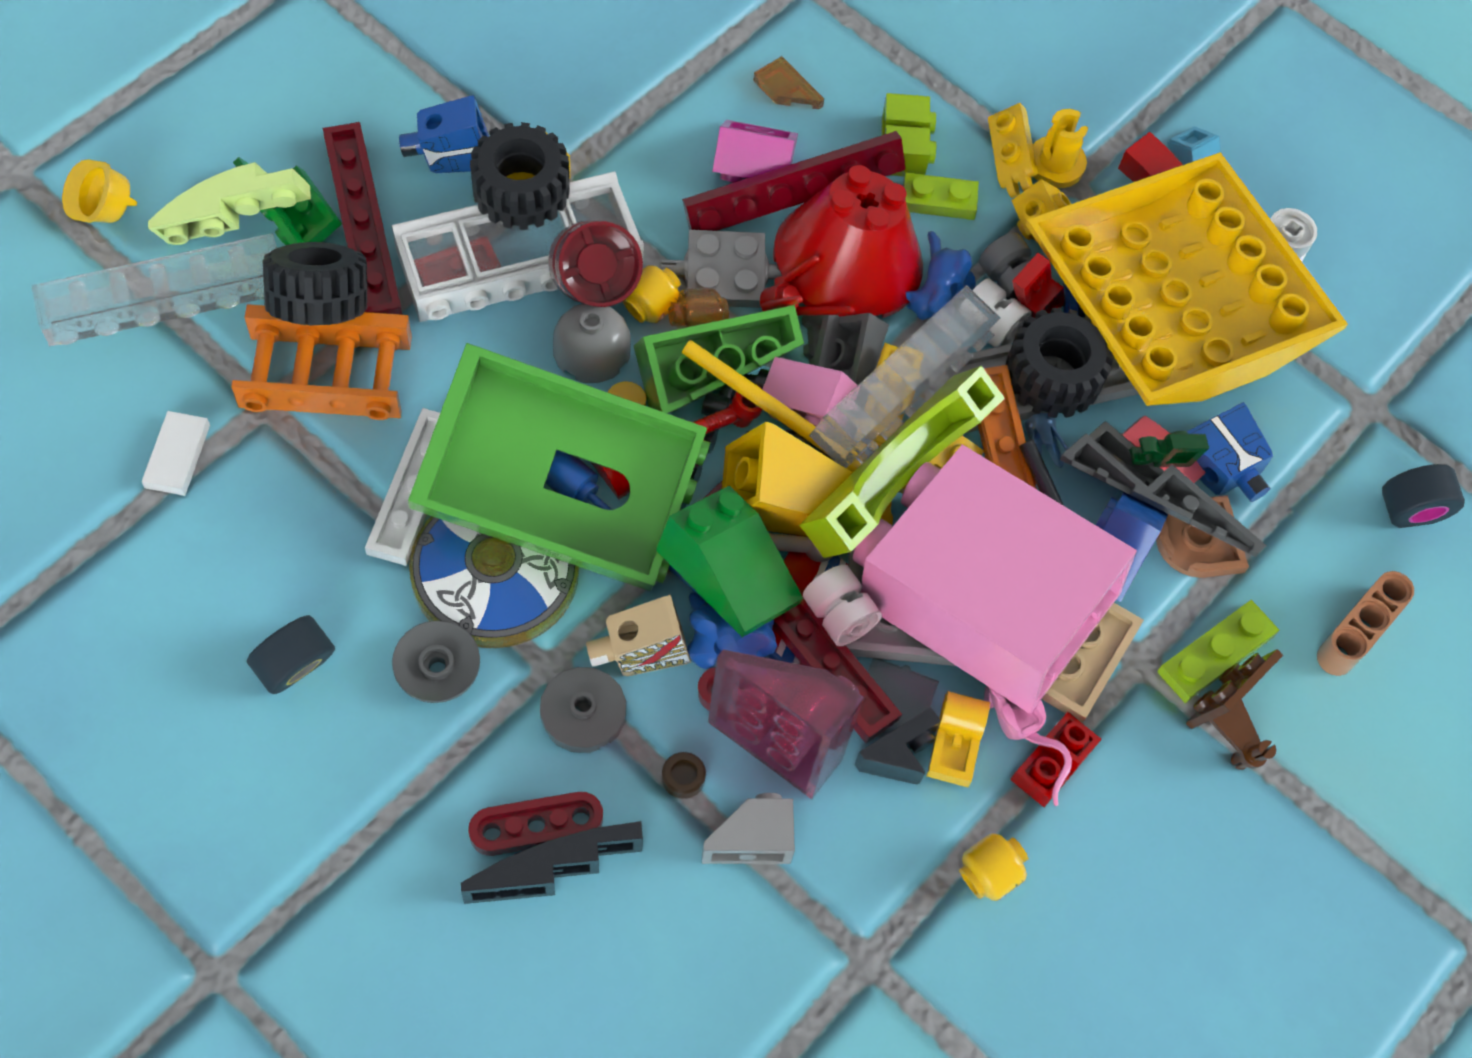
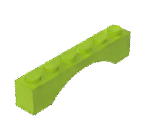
[799,366,1005,558]

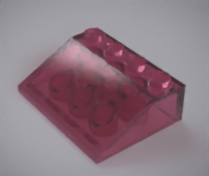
[708,649,864,799]

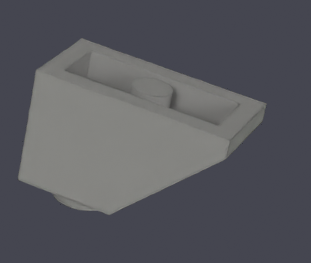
[702,793,795,864]

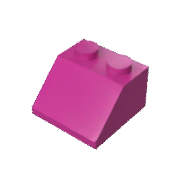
[712,120,798,182]

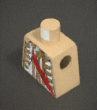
[586,595,691,676]

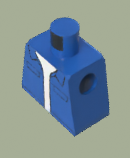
[399,95,489,173]
[1187,402,1273,502]

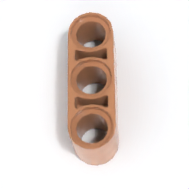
[1317,571,1414,676]

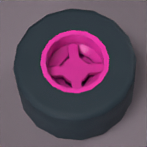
[1382,464,1465,528]

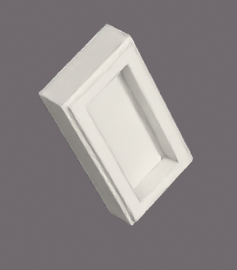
[142,411,210,496]

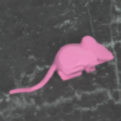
[984,686,1072,806]

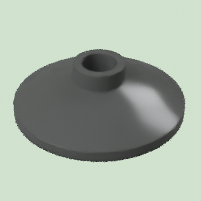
[392,621,480,703]

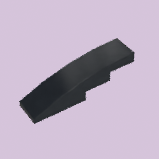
[461,821,643,904]

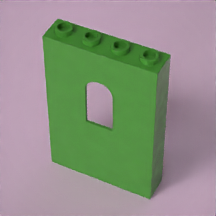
[408,343,710,591]

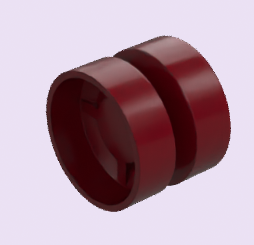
[548,221,643,307]

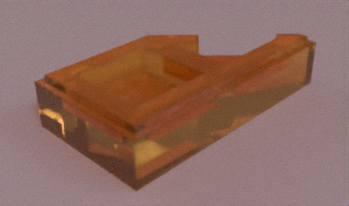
[753,56,824,109]

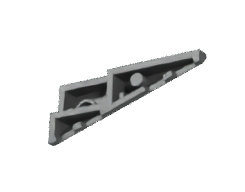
[802,313,889,451]
[1059,421,1267,557]

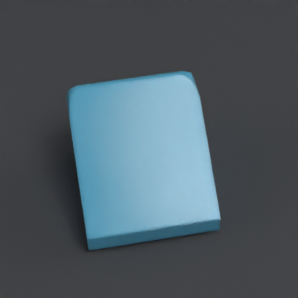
[1167,126,1221,165]

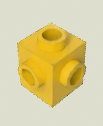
[1011,179,1072,241]

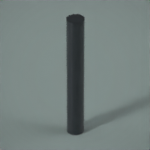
[1019,440,1064,506]

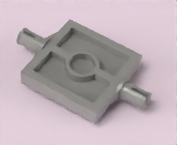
[661,230,782,308]

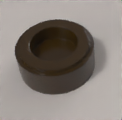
[662,752,706,799]

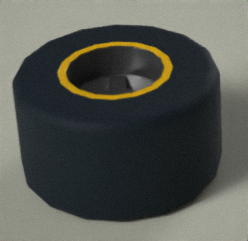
[247,615,335,694]

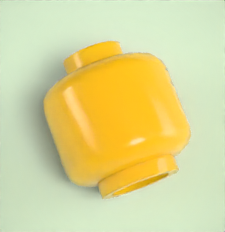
[623,265,681,323]
[959,833,1029,901]

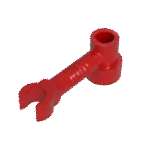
[689,385,763,434]

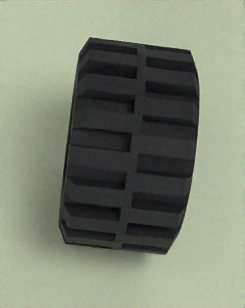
[470,122,570,230]
[262,242,367,326]
[1005,308,1114,418]

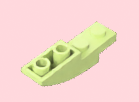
[148,162,311,245]

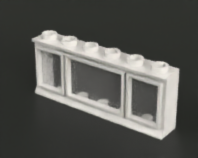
[392,171,644,322]

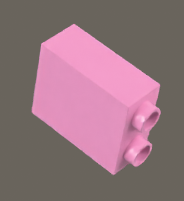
[853,444,1137,714]

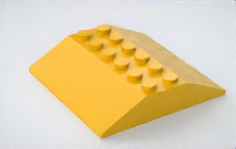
[1025,152,1348,406]

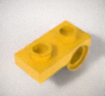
[926,691,990,788]

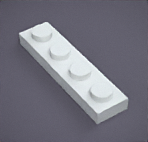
[365,408,440,566]

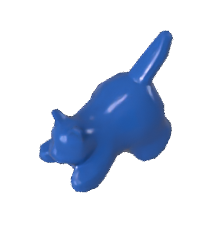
[906,231,976,332]
[687,592,777,677]

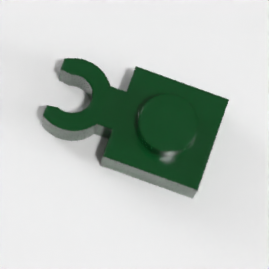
[1129,431,1210,467]

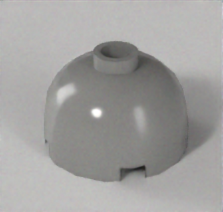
[553,303,631,383]

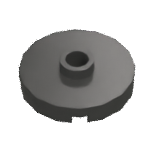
[540,667,626,753]

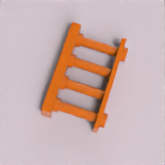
[231,304,412,420]

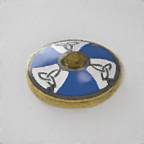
[409,516,579,648]

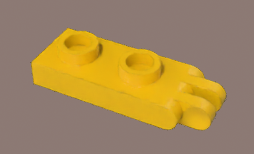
[988,103,1038,198]

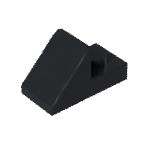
[854,707,941,784]

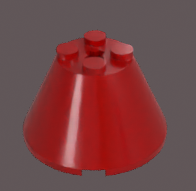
[773,165,924,318]

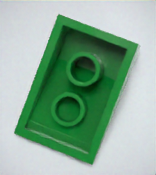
[656,485,803,638]

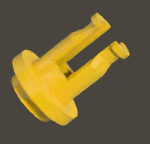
[1033,109,1088,188]

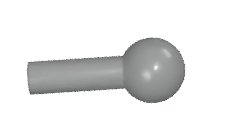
[769,533,833,562]

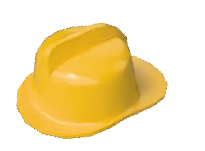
[62,159,138,223]

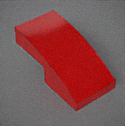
[1012,253,1064,318]

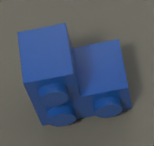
[1096,492,1168,602]

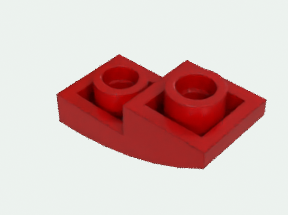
[1010,712,1102,808]

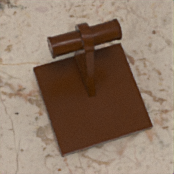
[1186,649,1283,770]

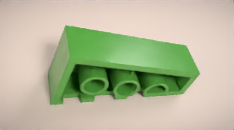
[633,305,804,414]

